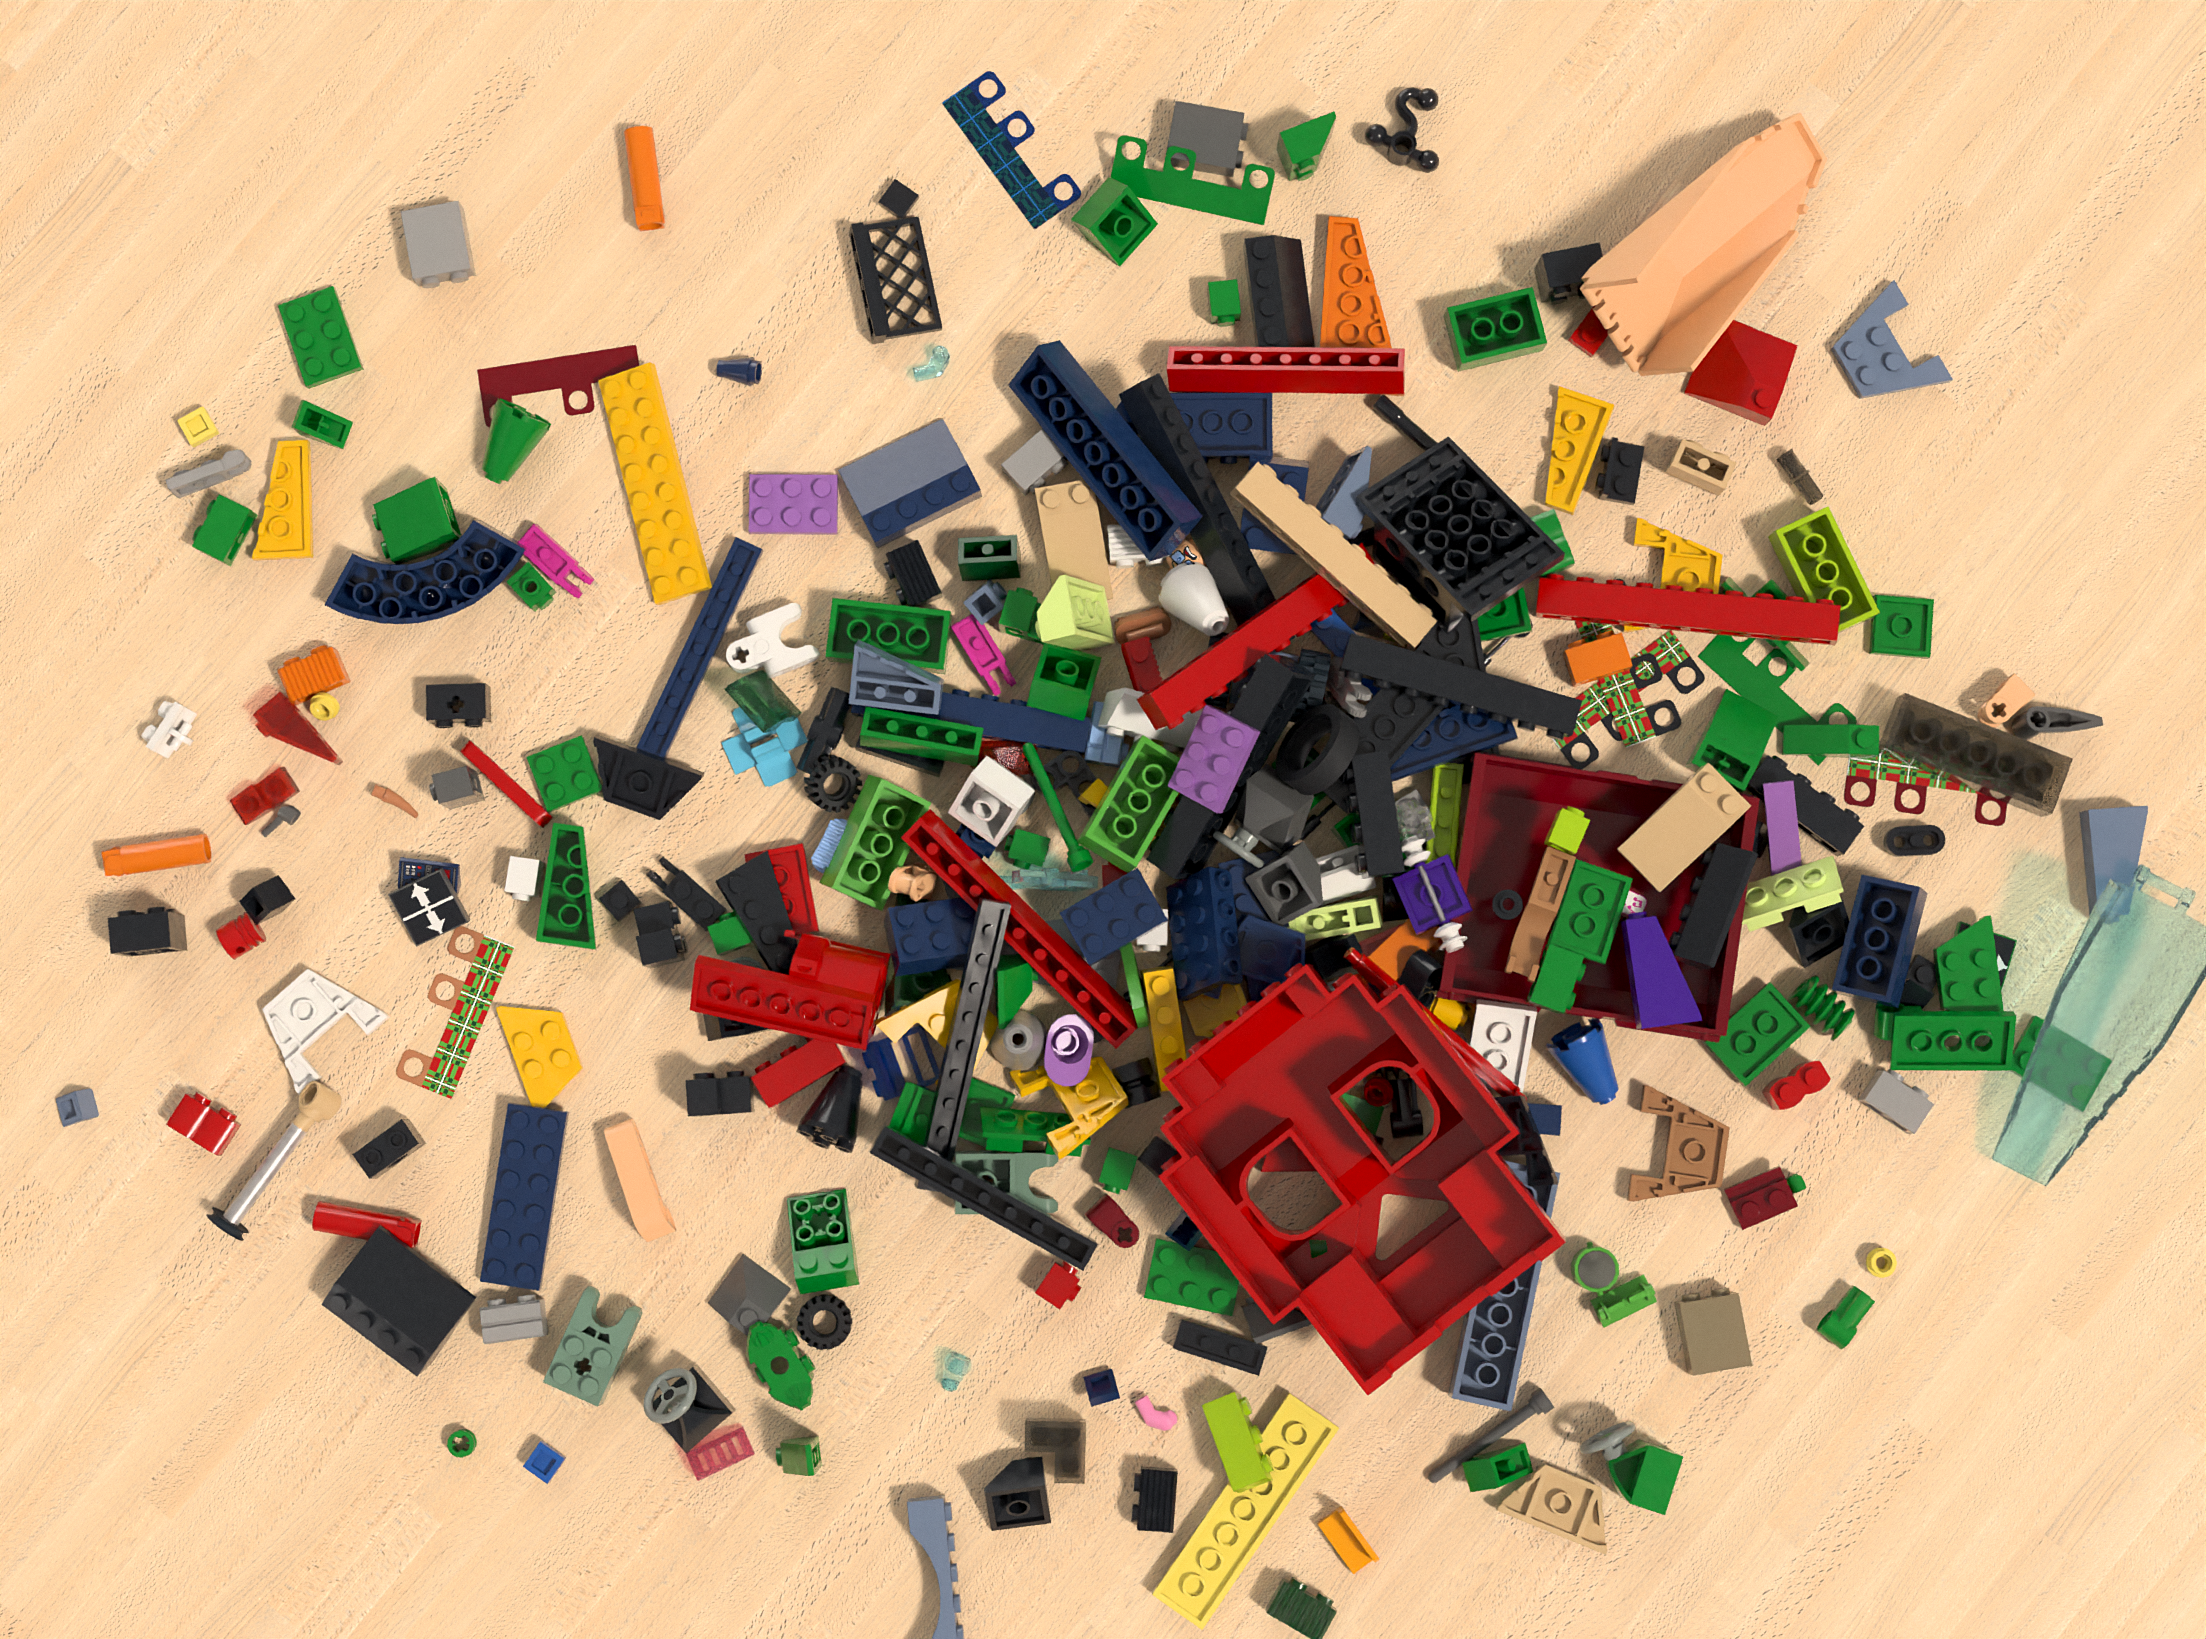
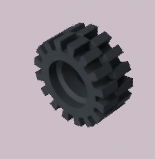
[804,755,862,813]
[797,1294,853,1350]

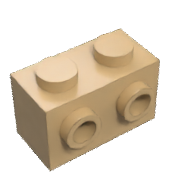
[1665,439,1737,496]

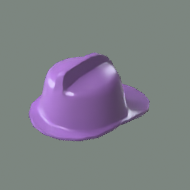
[1044,1014,1094,1086]

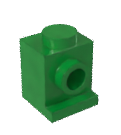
[506,562,556,612]

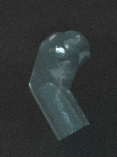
[913,346,950,382]

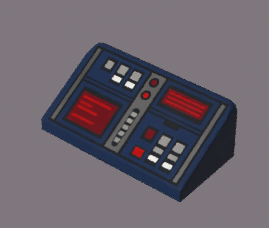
[398,857,461,895]

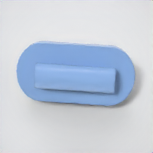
[811,818,847,873]

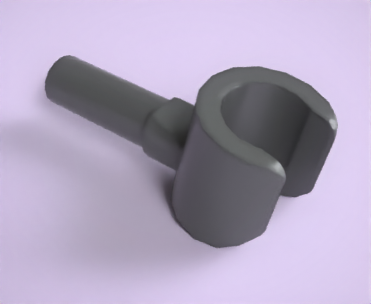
[261,806,301,837]

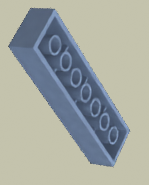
[1448,1161,1560,1411]

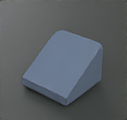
[56,1088,99,1127]

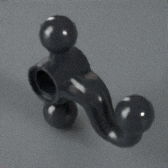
[1364,87,1439,173]

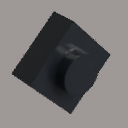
[599,880,642,922]

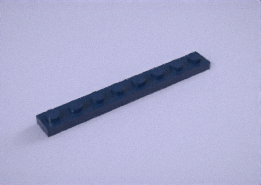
[636,537,763,759]

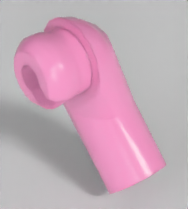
[1135,1395,1177,1431]

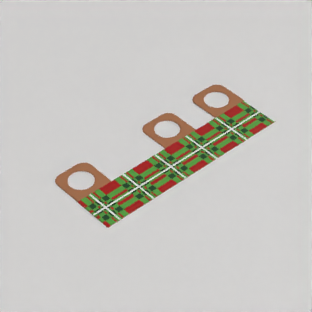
[396,926,514,1099]

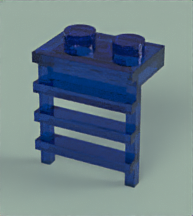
[862,1025,940,1102]

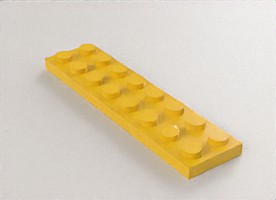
[598,362,712,605]

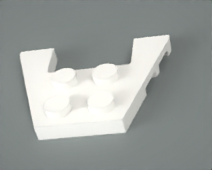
[262,969,390,1095]

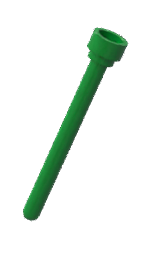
[1023,742,1093,872]

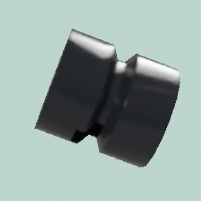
[1112,1057,1162,1109]

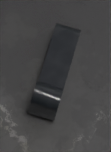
[1033,751,1096,819]

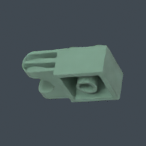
[954,1150,1058,1214]
[543,1286,642,1407]

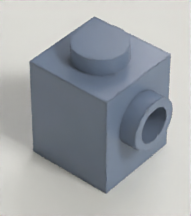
[963,579,1007,625]

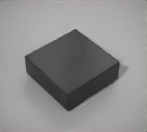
[878,179,919,219]

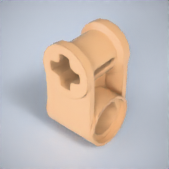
[1977,673,2035,728]
[888,862,938,901]

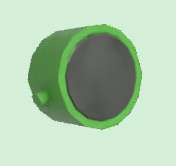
[1571,1242,1619,1296]

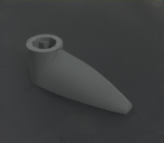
[2012,706,2103,740]

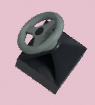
[644,1364,736,1453]

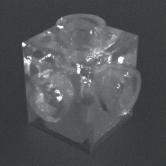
[1395,796,1435,842]

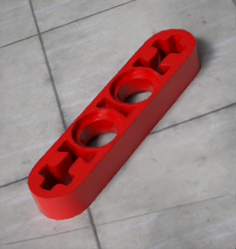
[460,740,554,828]

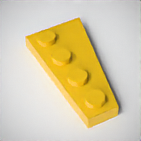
[1545,386,1614,515]

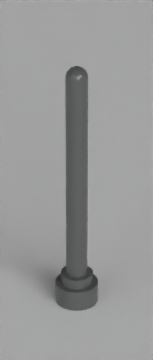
[1428,1388,1555,1483]

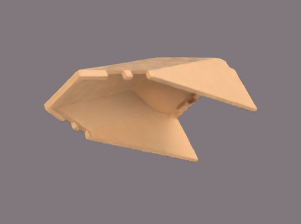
[1580,113,1827,376]

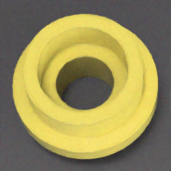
[310,692,340,721]
[1866,1247,1897,1278]

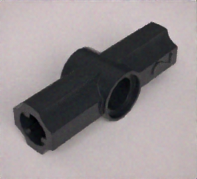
[796,687,852,774]

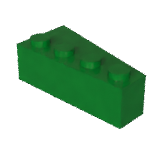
[536,823,596,950]

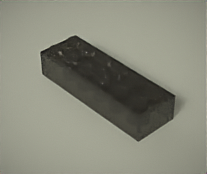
[1879,693,2073,817]

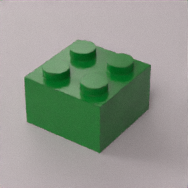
[1026,643,1102,721]

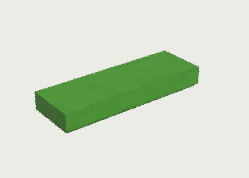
[1120,943,1149,1028]

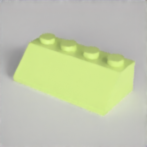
[1035,575,1115,651]

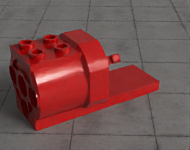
[690,930,891,1050]

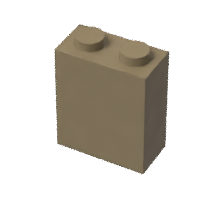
[1674,1287,1752,1376]

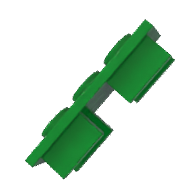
[979,1107,1091,1157]

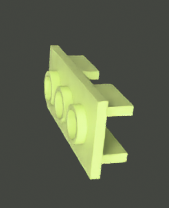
[1742,856,1844,932]

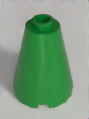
[481,399,551,484]

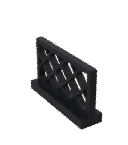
[849,216,942,344]

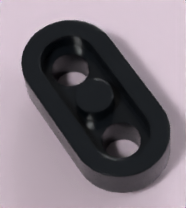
[1883,825,1945,857]

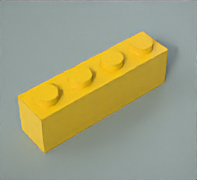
[1140,965,1187,1092]

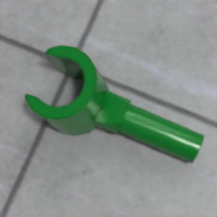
[1786,1174,1806,1194]

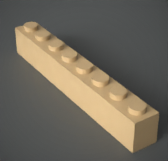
[1229,462,1437,650]

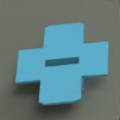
[721,698,808,787]

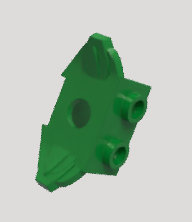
[746,1321,816,1411]

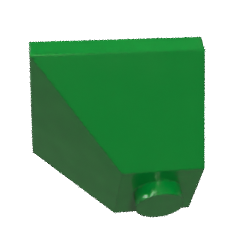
[995,954,1038,1029]

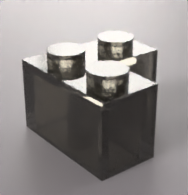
[1025,1418,1086,1484]

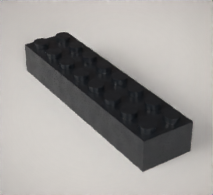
[1146,654,1316,879]

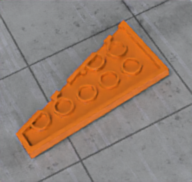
[1319,216,1405,397]

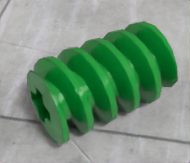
[1788,975,1855,1041]

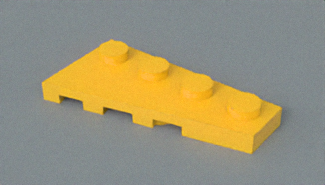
[252,440,313,561]

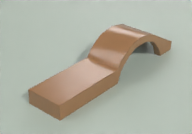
[1504,847,1576,983]

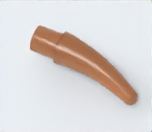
[371,784,418,818]

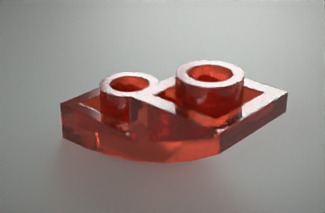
[970,741,1038,775]
[230,767,300,825]

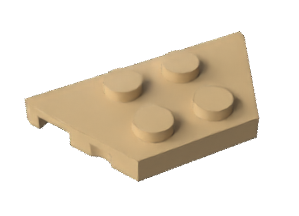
[1496,1463,1607,1555]

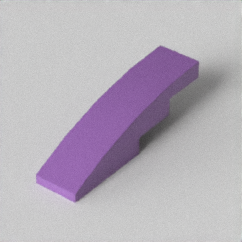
[1762,780,1802,876]

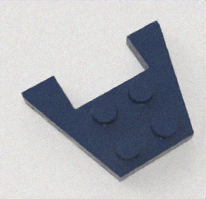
[1203,914,1305,999]

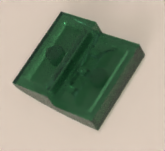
[724,670,802,733]

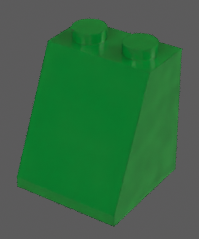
[372,477,462,564]

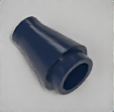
[717,357,762,386]

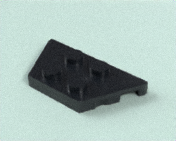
[593,735,705,820]

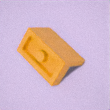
[1317,1506,1379,1574]

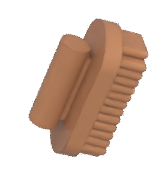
[1114,606,1172,644]

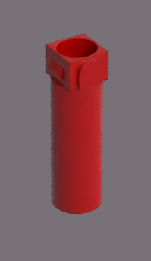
[312,1201,422,1249]

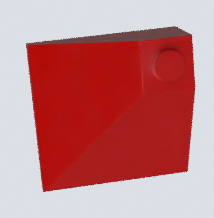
[1683,320,1798,426]

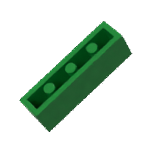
[860,707,984,767]

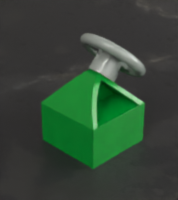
[1580,1421,1683,1515]

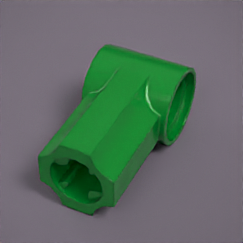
[1816,1285,1875,1349]

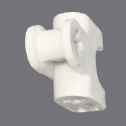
[726,603,820,678]

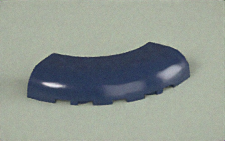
[325,520,526,624]

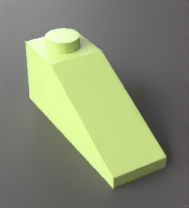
[1288,895,1383,941]

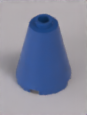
[1546,1018,1619,1105]

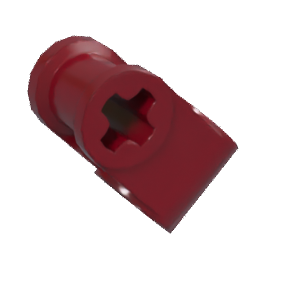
[1085,1193,1140,1248]

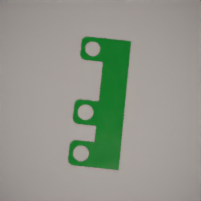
[1111,135,1275,225]
[1698,635,1857,766]

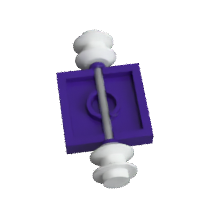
[1393,836,1473,953]

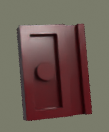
[1724,1165,1798,1230]

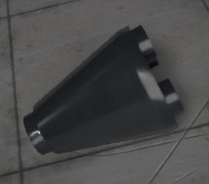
[796,1066,863,1153]

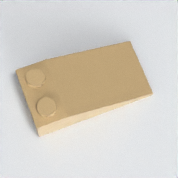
[1034,480,1113,600]
[1617,763,1751,892]

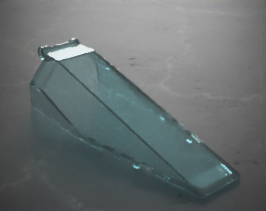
[1992,864,2206,1186]

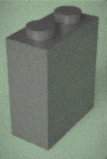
[1166,101,1249,177]

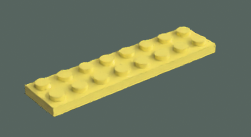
[1152,1393,1339,1630]

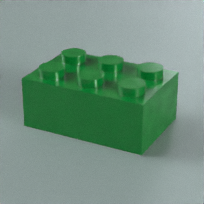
[1443,287,1547,372]

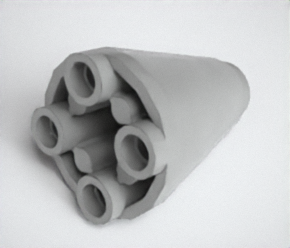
[990,1011,1048,1070]

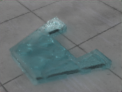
[998,868,1098,892]

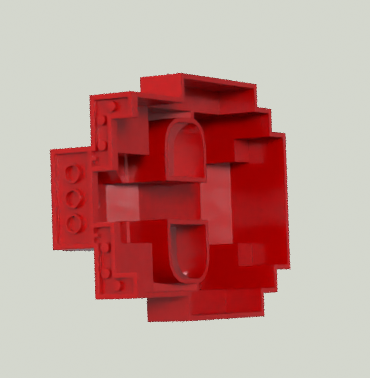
[1158,963,1566,1396]

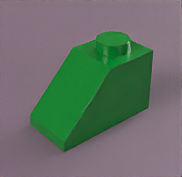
[1462,1442,1534,1492]

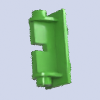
[1590,1274,1657,1328]

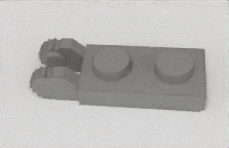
[165,449,252,498]
[1326,656,1372,718]

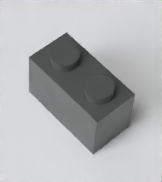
[429,766,485,810]

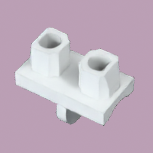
[142,701,197,759]

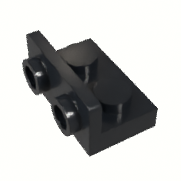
[1595,437,1645,505]

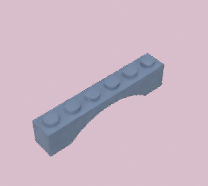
[907,1495,964,1639]

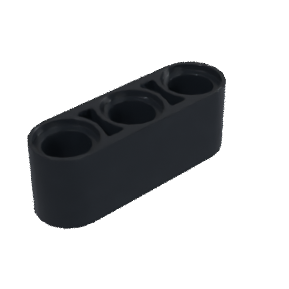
[1398,949,1443,1010]

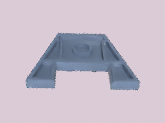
[1831,280,1953,399]

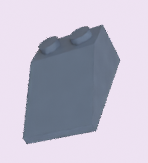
[1315,445,1372,540]

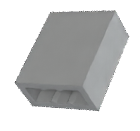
[401,201,476,288]

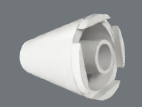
[1158,562,1229,636]

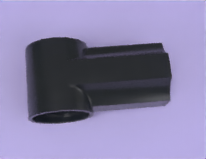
[1388,1078,1423,1139]

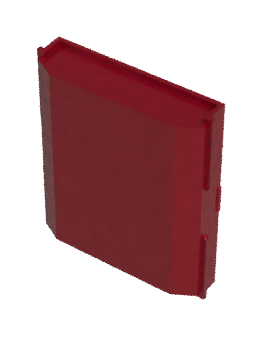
[1435,752,1760,1043]

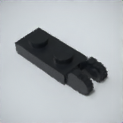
[646,856,727,931]

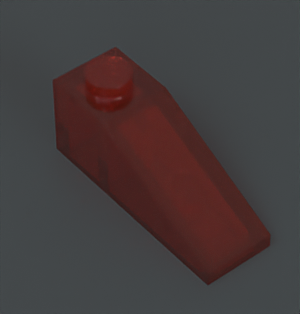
[253,692,343,765]

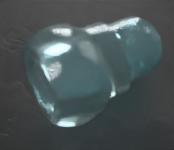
[941,1352,972,1392]

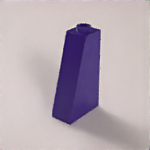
[1621,912,1702,1030]

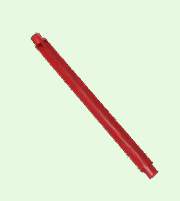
[1344,947,1527,1101]

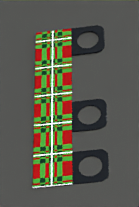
[1575,579,1681,748]
[1552,630,1705,770]

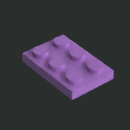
[749,474,838,535]
[1168,705,1260,813]

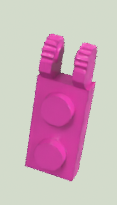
[518,523,595,598]
[951,614,1017,696]

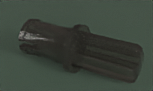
[1776,449,1823,505]

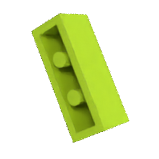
[1202,1392,1274,1493]

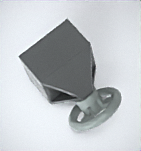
[1213,764,1315,868]

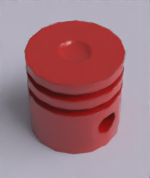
[216,912,267,960]

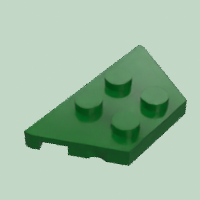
[1933,915,2004,1011]

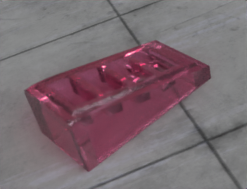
[686,1426,755,1481]

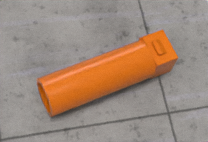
[624,126,665,231]
[102,834,212,877]

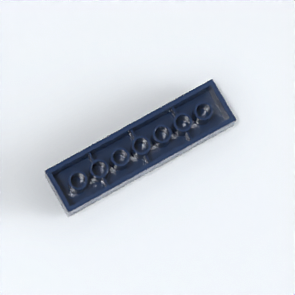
[1008,340,1203,562]

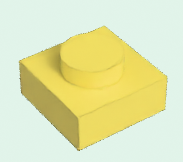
[177,406,220,448]

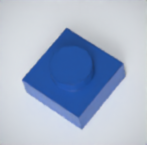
[523,1440,566,1484]

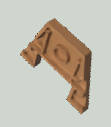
[1627,1085,1730,1202]

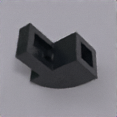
[1305,933,1363,980]

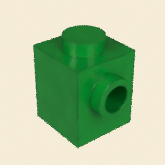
[1004,828,1051,870]
[708,912,753,956]

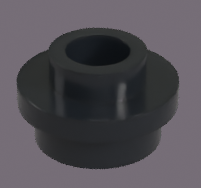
[1492,889,1523,920]

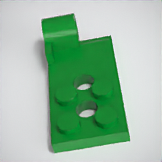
[1873,1003,2016,1071]

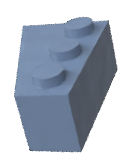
[849,639,944,715]

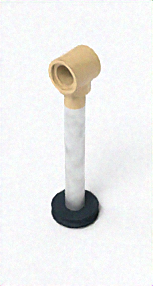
[206,1081,342,1241]

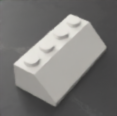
[1098,687,1202,754]

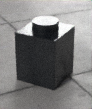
[239,875,295,925]

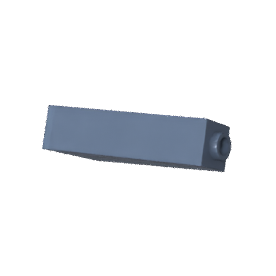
[2079,806,2148,923]

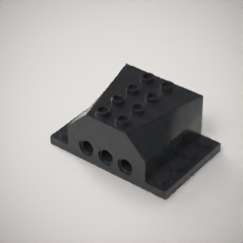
[1356,436,1565,635]

